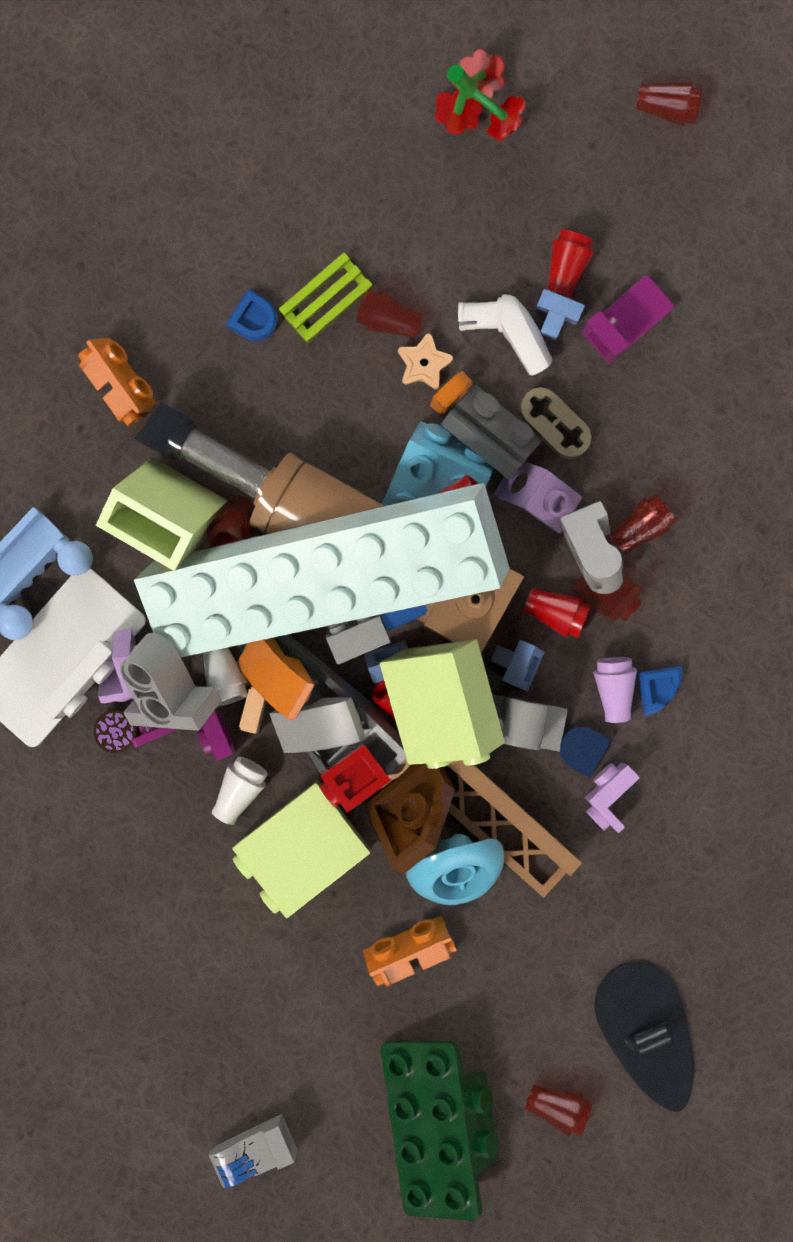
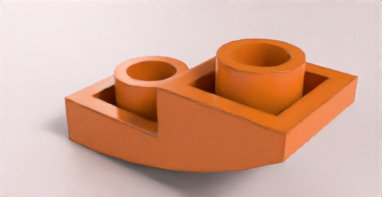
[237,637,314,720]

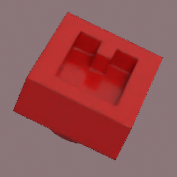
[319,743,391,813]

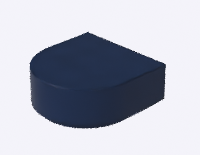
[559,726,611,778]

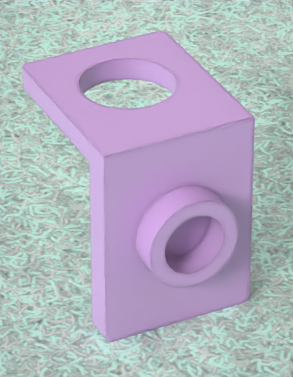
[494,462,582,533]

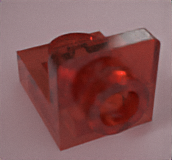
[571,575,644,622]

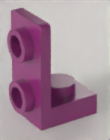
[581,276,674,364]
[131,706,237,761]

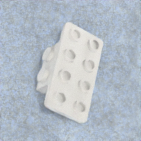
[0,568,146,747]

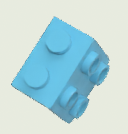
[382,421,494,506]

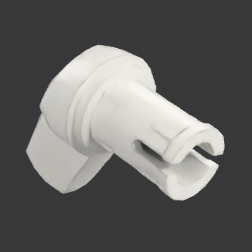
[458,294,553,375]

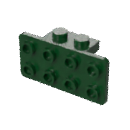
[381,1040,499,1221]

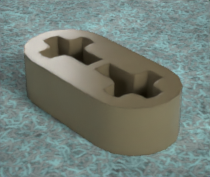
[520,387,591,459]

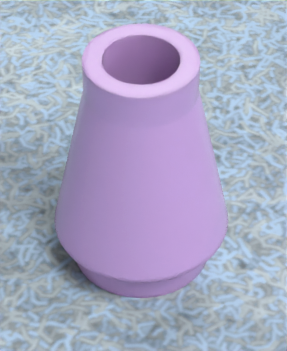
[593,657,637,723]

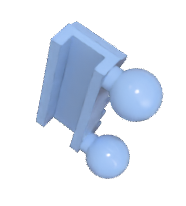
[0,507,93,640]

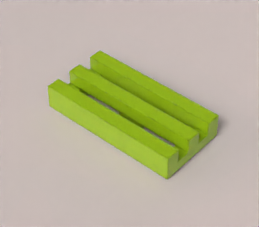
[279,252,373,344]

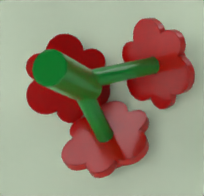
[434,48,527,141]

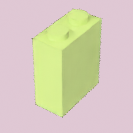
[96,457,228,571]
[379,639,505,769]
[232,780,371,919]

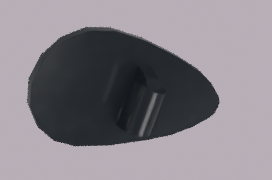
[594,962,693,1112]

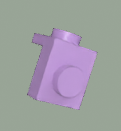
[98,629,137,703]
[584,762,639,833]

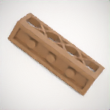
[448,760,582,898]

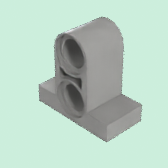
[119,633,221,731]
[492,694,568,752]

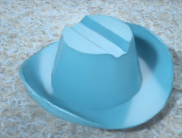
[406,834,504,905]

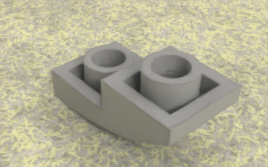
[269,697,366,753]

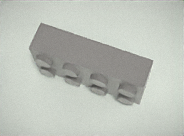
[325,615,390,665]

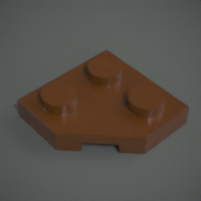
[365,763,455,875]

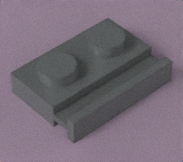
[441,385,543,480]

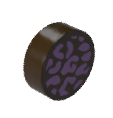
[93,709,139,753]

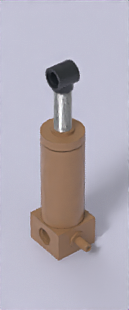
[135,400,524,653]

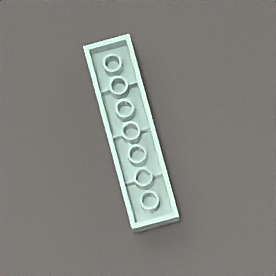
[134,483,510,657]

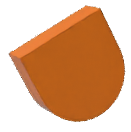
[430,371,473,415]

